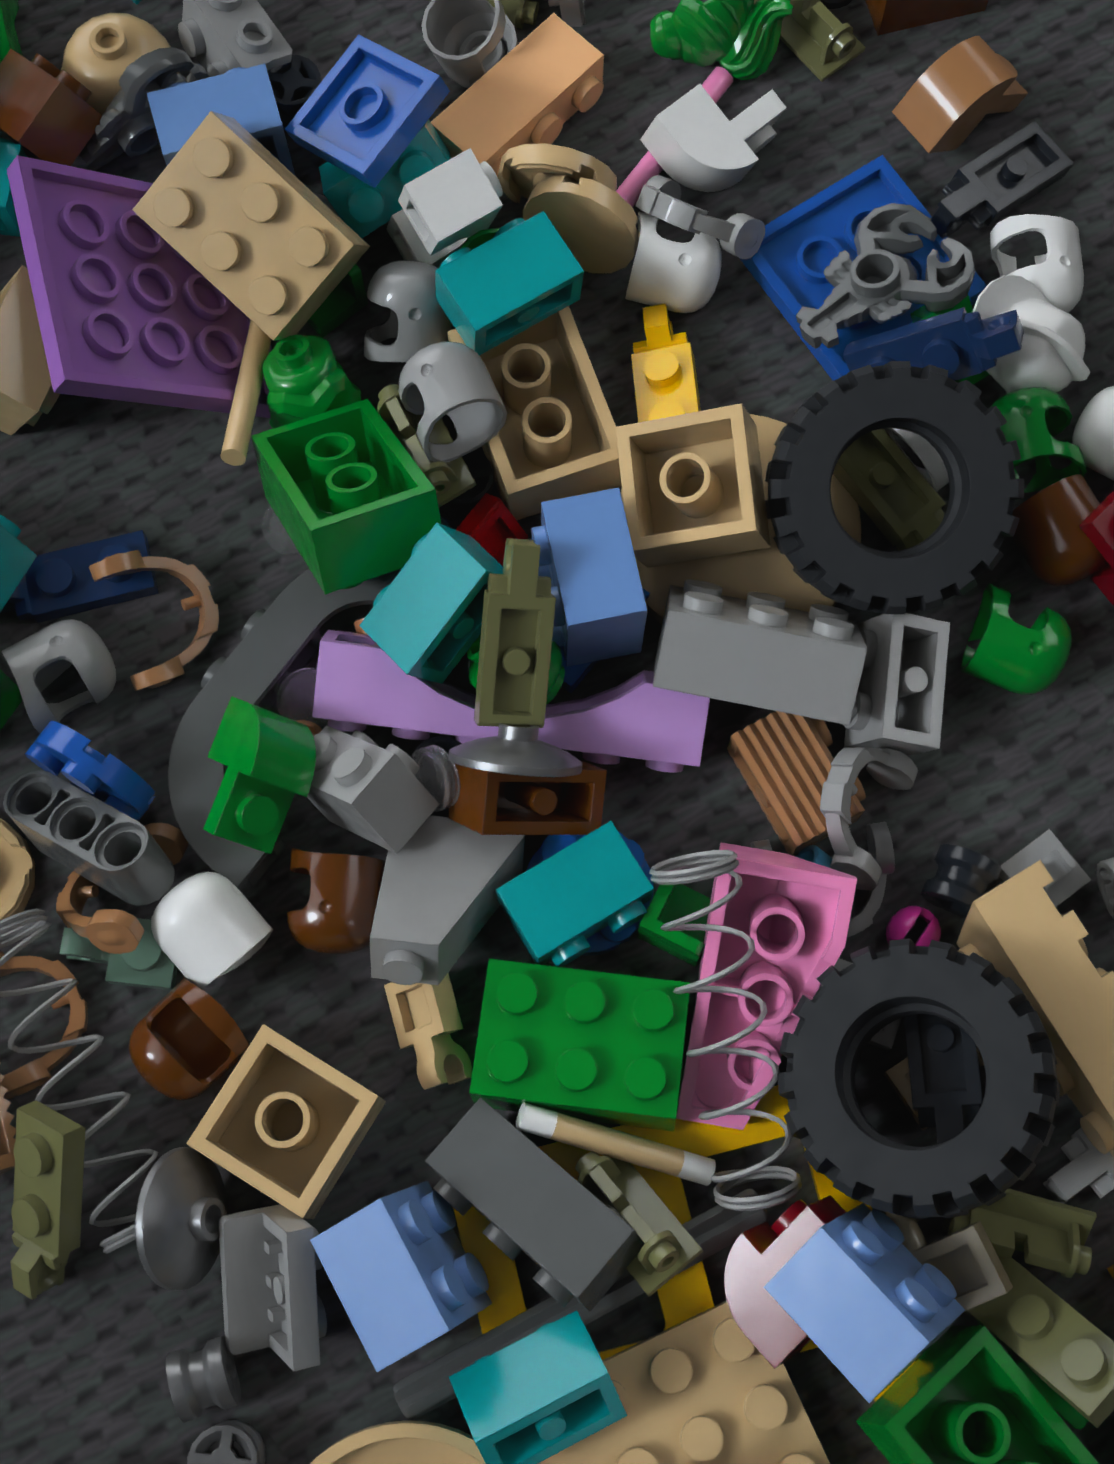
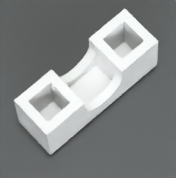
[386,148,503,268]

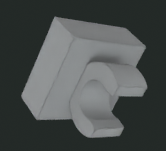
[999,829,1091,907]

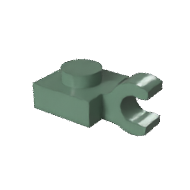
[59,918,178,990]

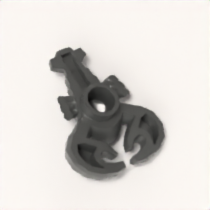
[71,47,209,171]
[796,203,975,349]

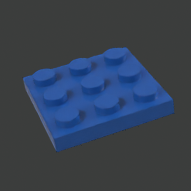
[739,155,987,381]

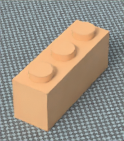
[431,13,604,177]

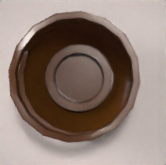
[1011,474,1107,586]
[287,848,385,954]
[129,978,250,1100]

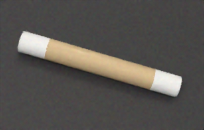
[516,1102,716,1186]

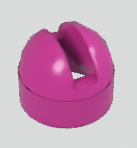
[886,906,941,947]

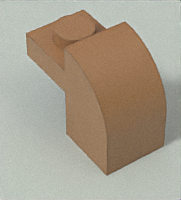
[892,36,1028,153]

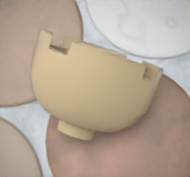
[61,13,180,115]

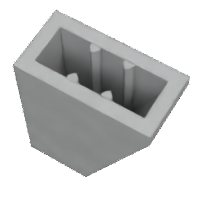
[370,815,525,985]

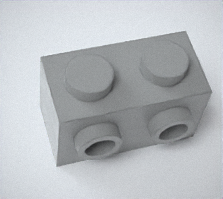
[843,613,950,756]
[307,725,439,854]

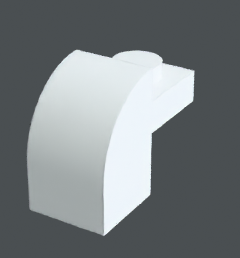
[640,84,787,192]

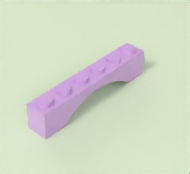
[312,630,710,773]

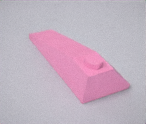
[676,842,857,1130]

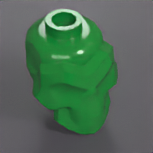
[262,335,361,428]

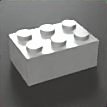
[653,579,867,725]

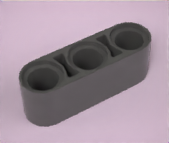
[3,770,175,906]

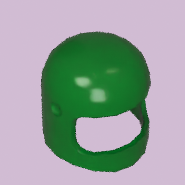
[990,387,1087,493]
[960,583,1072,695]

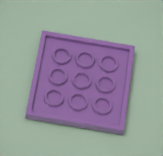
[7,155,272,418]

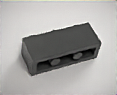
[425,1098,644,1312]

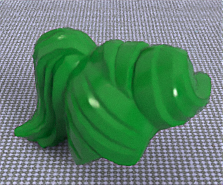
[650,0,794,80]

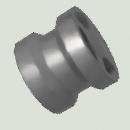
[166,1336,241,1423]
[187,1420,266,1464]

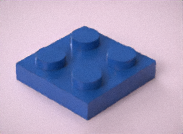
[284,34,450,188]

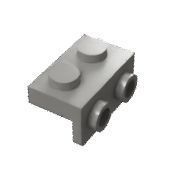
[178,0,292,77]
[219,1204,327,1371]

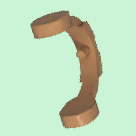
[89,550,219,691]
[56,823,189,954]
[0,951,88,1099]

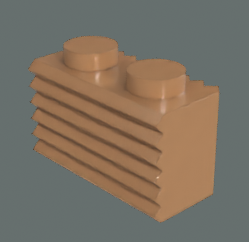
[727,711,866,856]

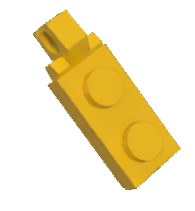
[631,304,701,423]

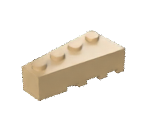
[956,860,1114,1157]

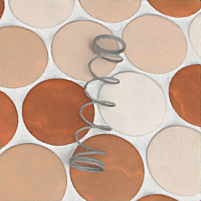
[649,850,802,1211]
[0,908,158,1254]

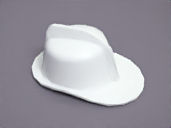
[972,275,1090,394]

